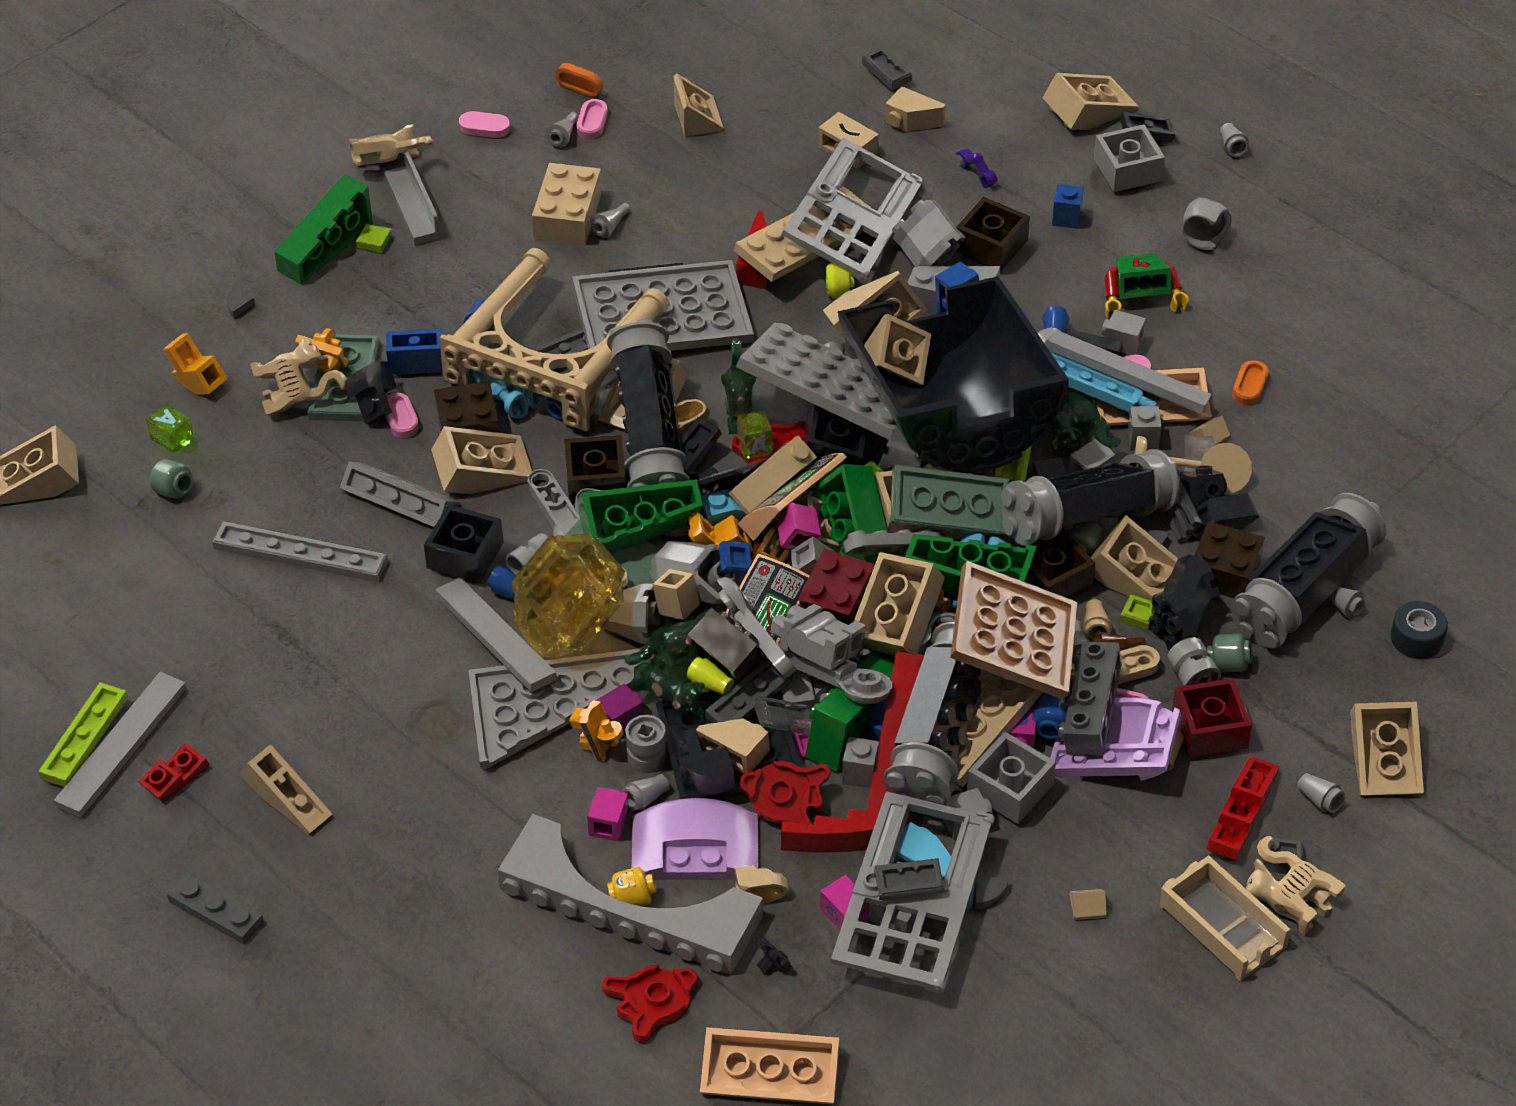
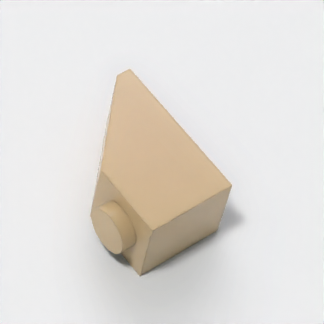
[885,86,946,132]
[696,718,770,773]

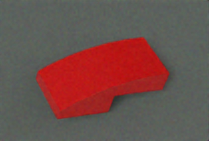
[138,743,209,801]

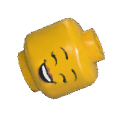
[607,867,657,907]

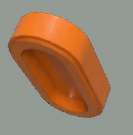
[555,63,603,97]
[1232,360,1269,406]

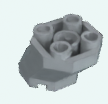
[892,200,966,266]
[649,541,746,604]

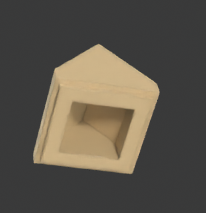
[1190,416,1230,450]
[1069,889,1106,920]

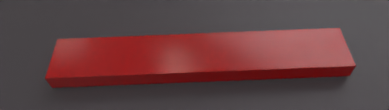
[867,651,924,813]

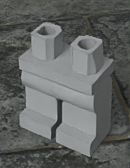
[770,604,866,670]

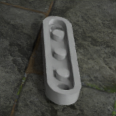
[843,529,941,556]

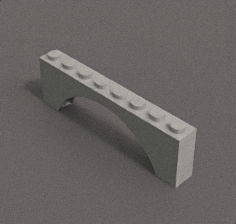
[498,814,763,975]

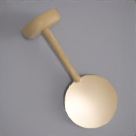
[1135,436,1252,494]

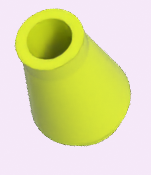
[687,657,734,695]

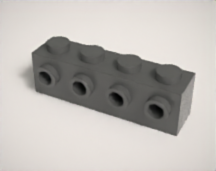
[1059,641,1122,755]

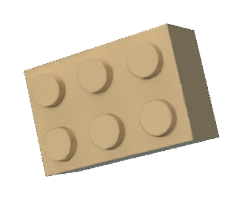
[532,163,602,245]
[854,552,945,656]

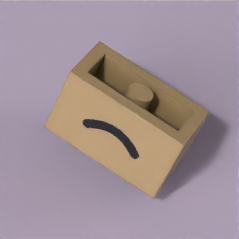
[818,112,879,169]

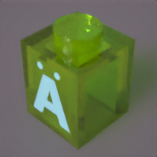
[146,404,194,454]
[737,410,772,459]

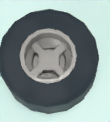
[1390,601,1448,659]

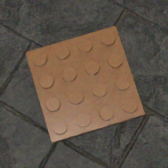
[950,561,1077,700]

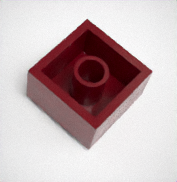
[798,549,875,625]
[1172,678,1252,758]

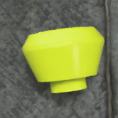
[826,262,854,299]

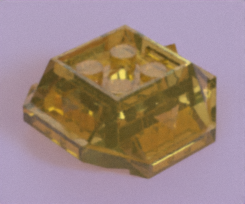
[512,534,625,660]

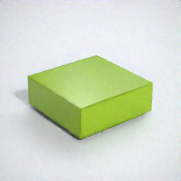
[356,224,392,253]
[1120,594,1153,630]

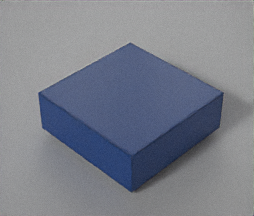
[719,540,752,575]

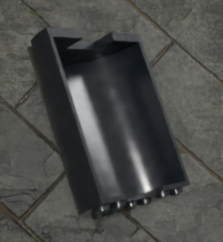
[838,276,1069,474]

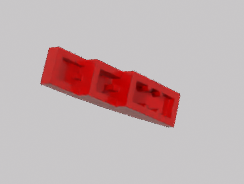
[1206,756,1280,860]
[781,809,912,853]

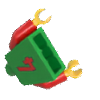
[1104,254,1189,319]

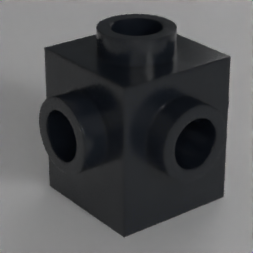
[1180,465,1227,506]

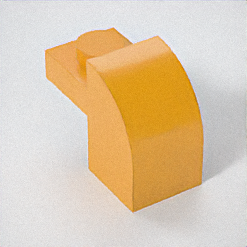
[163,333,228,395]
[688,511,753,552]

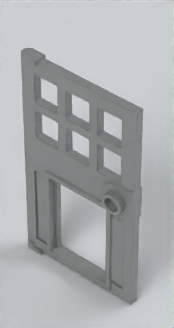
[781,138,924,281]
[831,791,995,993]

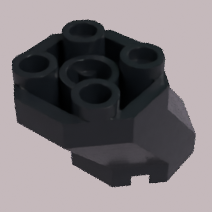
[1149,555,1220,651]

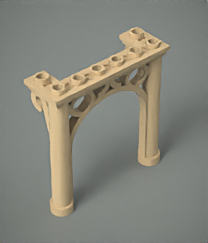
[439,248,669,432]

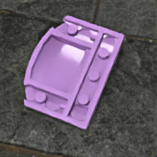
[1050,698,1181,782]
[631,798,758,880]

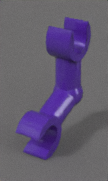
[956,148,998,189]

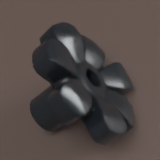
[757,937,792,973]

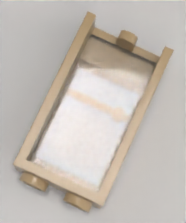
[1159,855,1291,982]

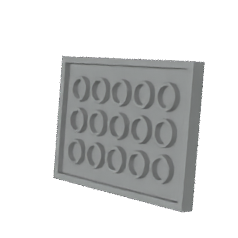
[572,260,754,351]
[736,322,897,440]

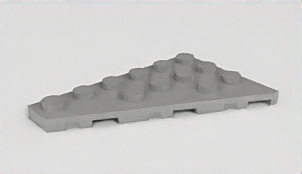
[468,648,653,769]

